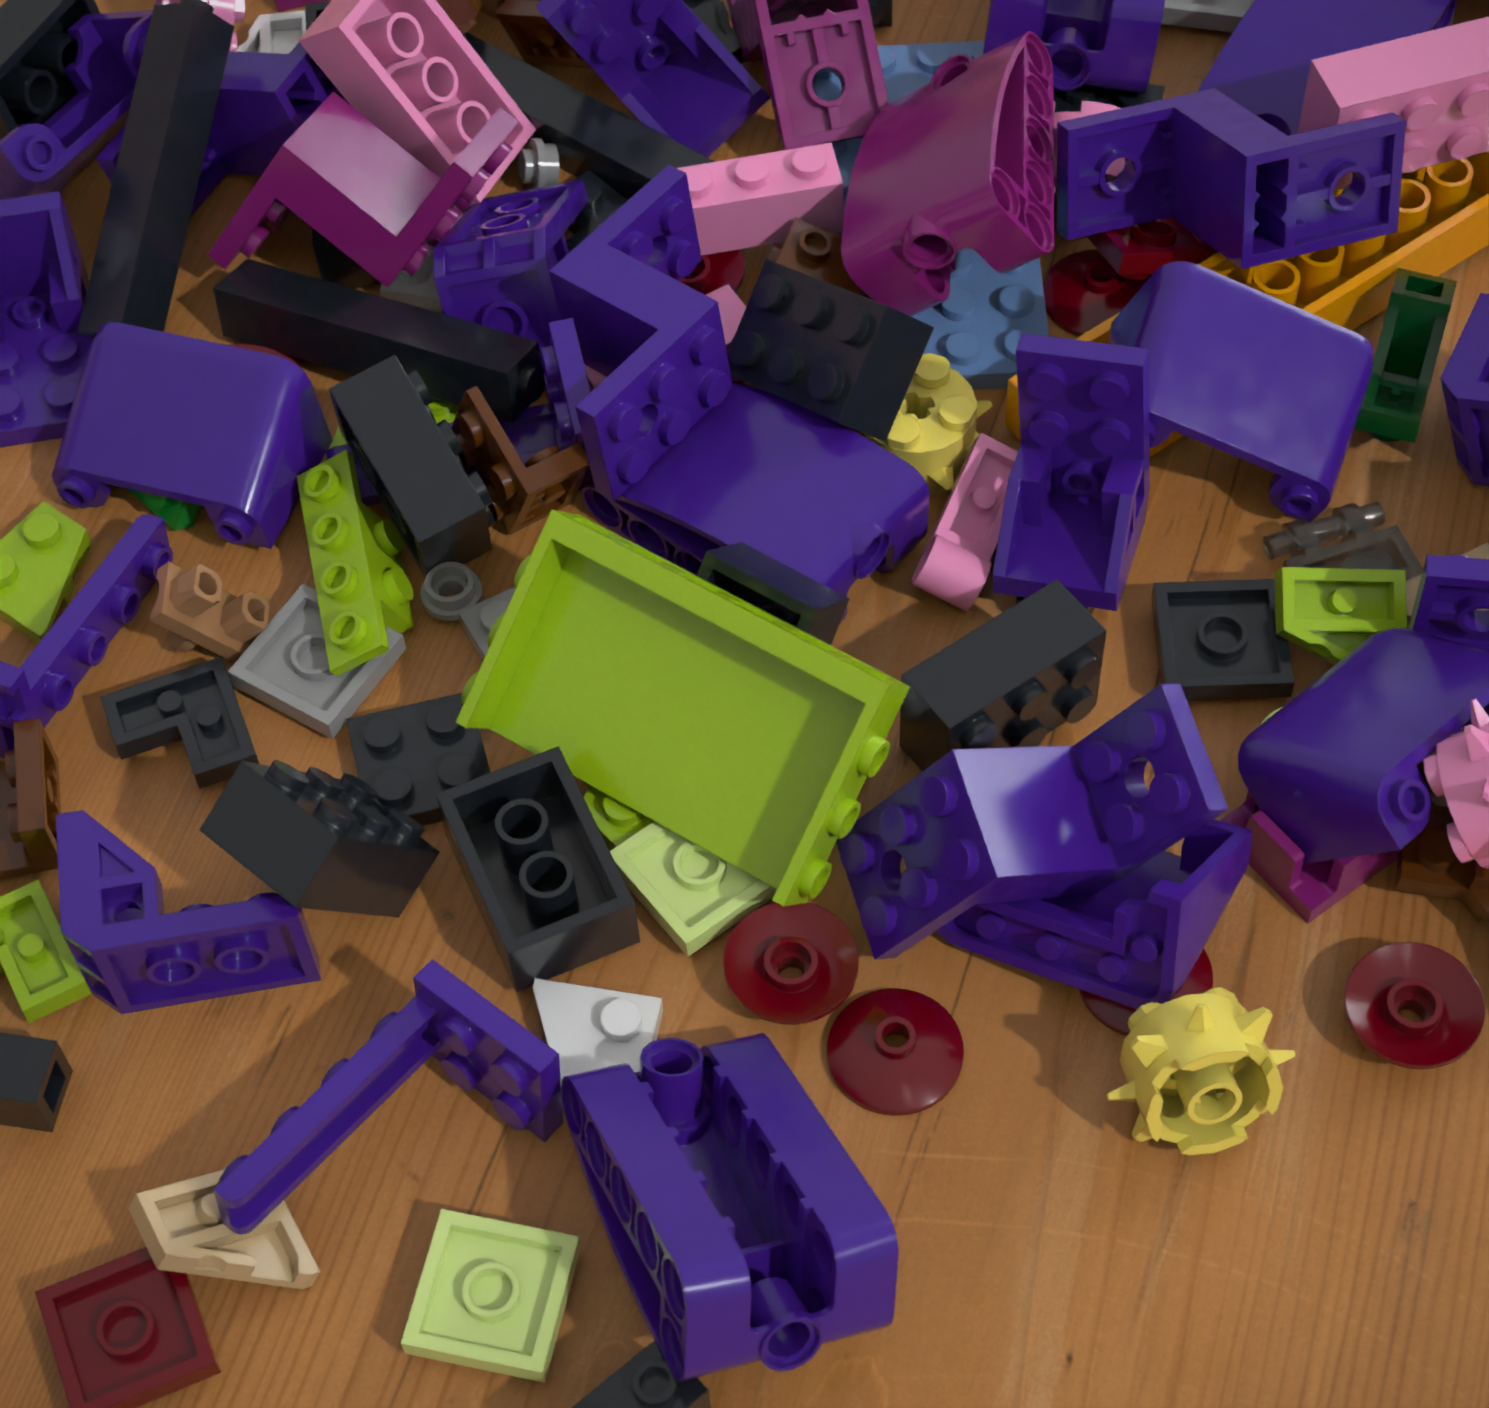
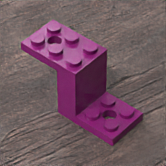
[727,0,889,151]
[207,92,518,288]

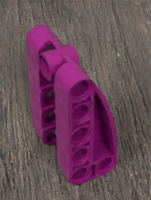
[841,31,1054,317]

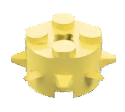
[856,353,992,496]
[1106,987,1296,1155]

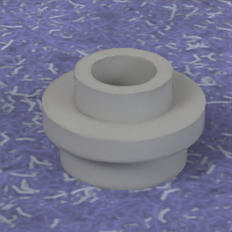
[518,138,560,189]
[420,562,483,621]

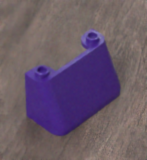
[0,10,153,200]
[1108,261,1373,523]
[52,322,333,549]
[1238,627,1489,864]
[936,820,1253,1009]

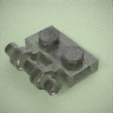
[1263,501,1423,581]

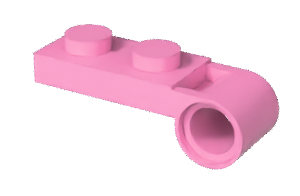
[911,433,1018,612]

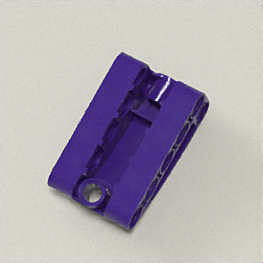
[983,0,1165,95]
[1197,0,1457,136]
[582,381,930,623]
[561,1033,899,1382]

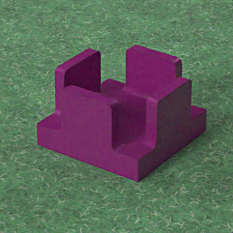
[1220,790,1398,924]

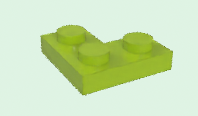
[0,879,92,1024]

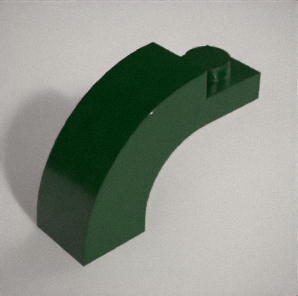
[1354,268,1457,443]

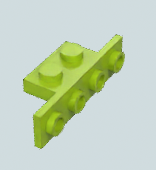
[297,450,414,676]

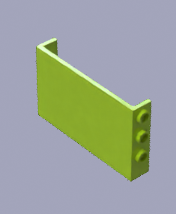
[455,509,910,906]

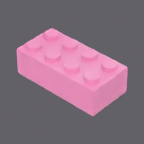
[298,0,536,209]
[1298,16,1489,190]

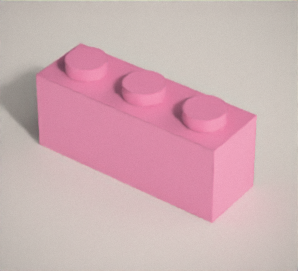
[677,142,844,256]

